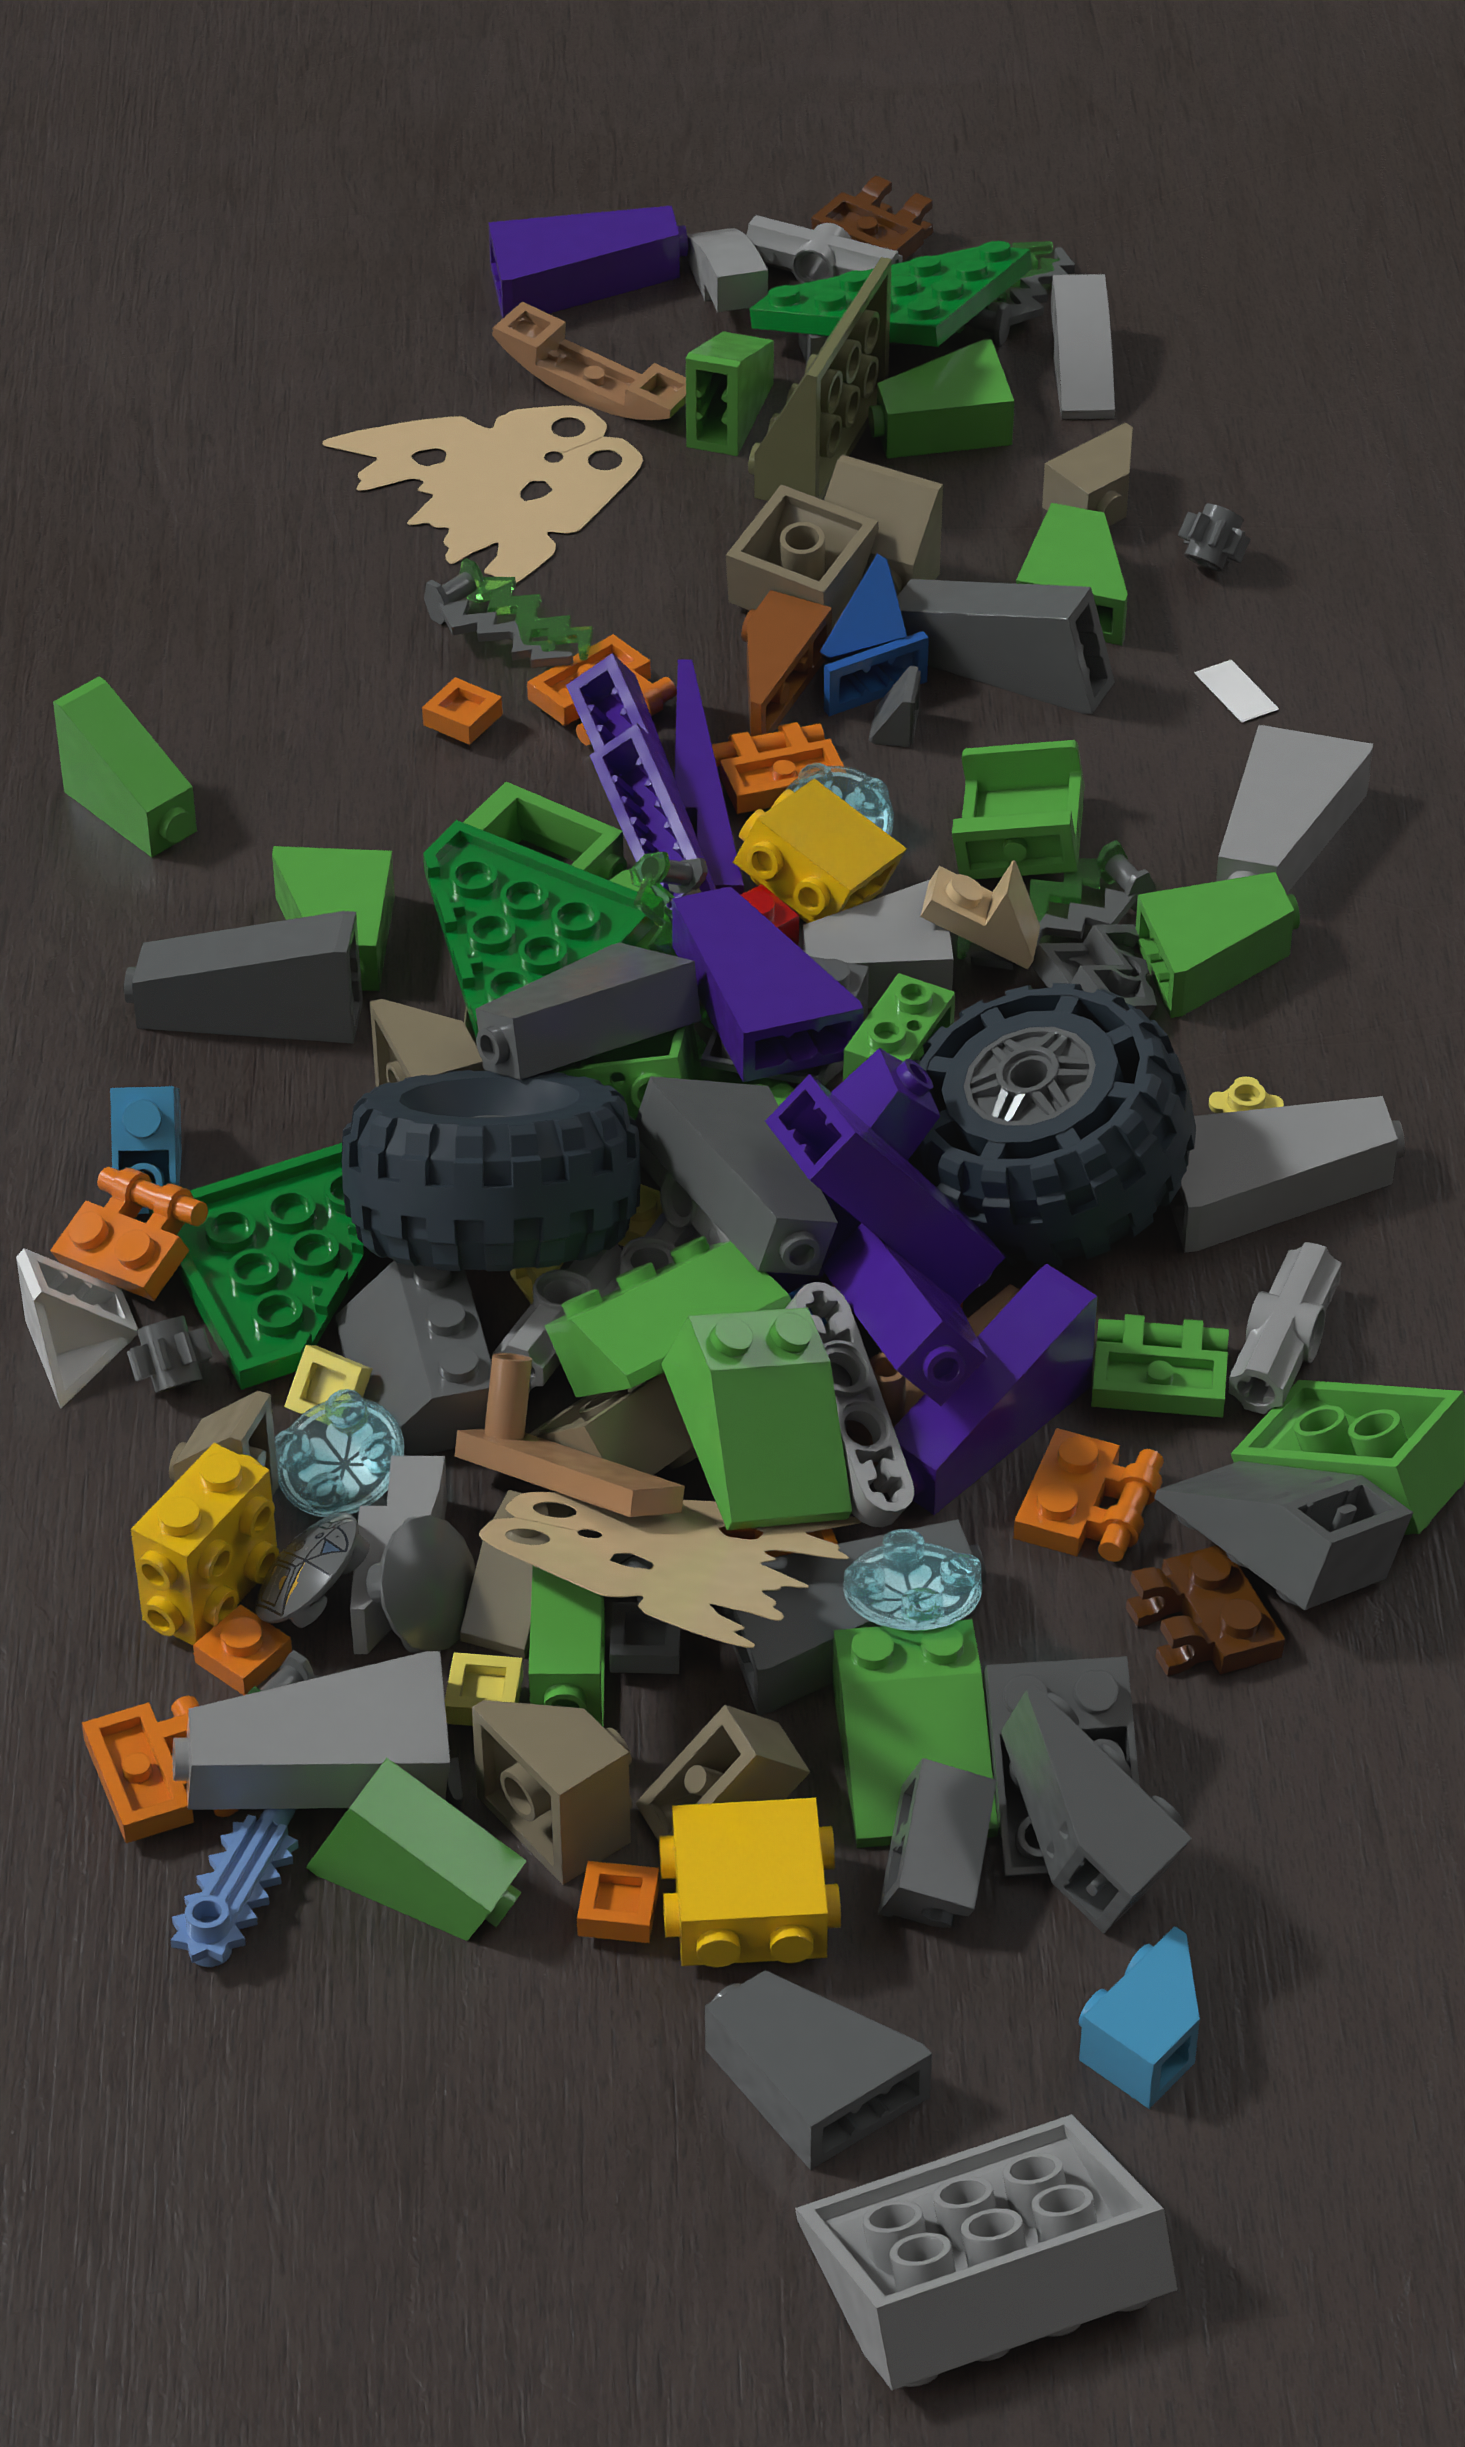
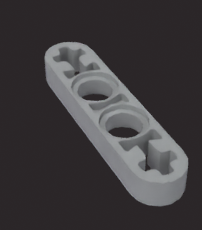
[785,1282,914,1527]

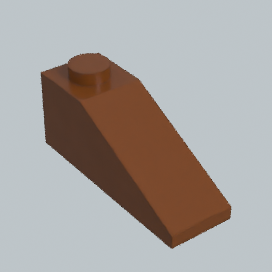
[741,590,832,737]

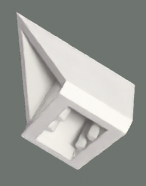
[16,1248,138,1409]

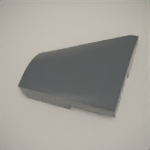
[1031,924,1157,1018]

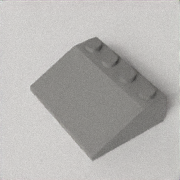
[795,2114,1177,2390]

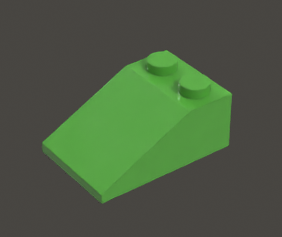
[661,1307,852,1530]
[1231,1380,1465,1535]
[832,1619,998,1848]

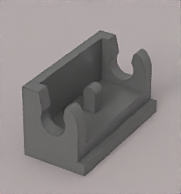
[878,1758,997,1928]

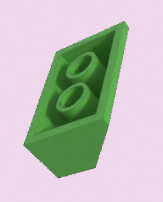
[544,1236,791,1397]

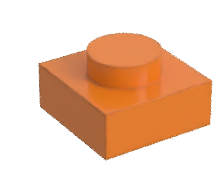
[422,677,503,745]
[193,1605,292,1696]
[577,1861,659,1943]

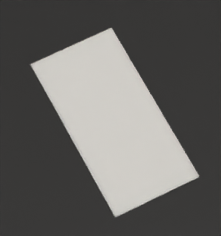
[1194,660,1279,723]

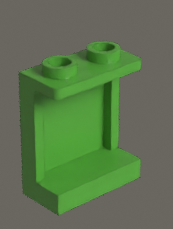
[952,740,1085,879]

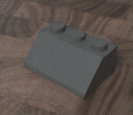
[335,1261,491,1462]

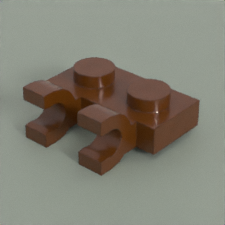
[811,175,933,262]
[1125,1545,1285,1676]

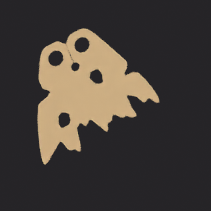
[322,406,643,595]
[479,1492,861,1648]

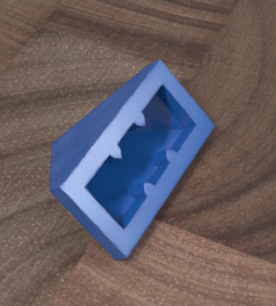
[820,554,907,663]
[824,631,929,716]

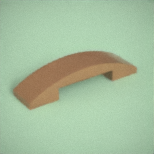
[492,302,686,420]

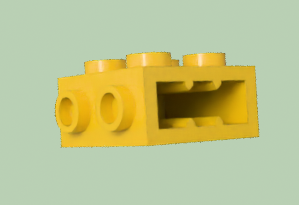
[733,778,907,923]
[131,1443,279,1645]
[659,1798,841,1967]

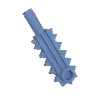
[171,1808,299,1967]

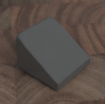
[869,666,921,747]

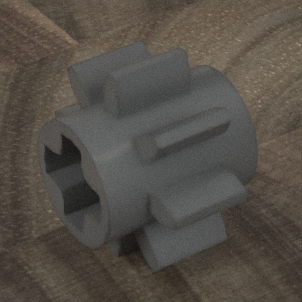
[1178,503,1251,571]
[127,1316,213,1393]

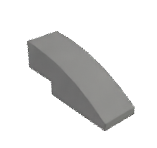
[685,228,768,312]
[1051,274,1115,420]
[350,1456,448,1654]

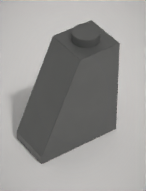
[705,1970,932,2170]

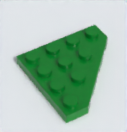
[750,241,1032,347]
[423,820,660,1037]
[149,1143,371,1390]

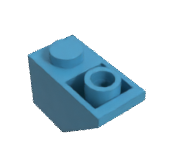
[110,1086,182,1214]
[1079,1926,1200,2109]

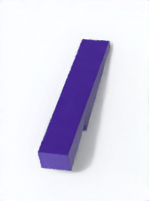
[566,653,716,930]
[675,659,744,895]

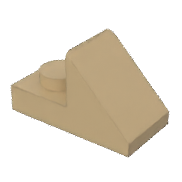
[920,860,1040,969]

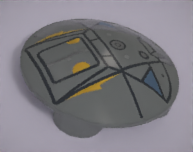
[255,1512,370,1628]

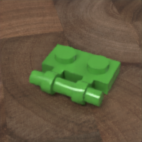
[1091,1314,1229,1418]

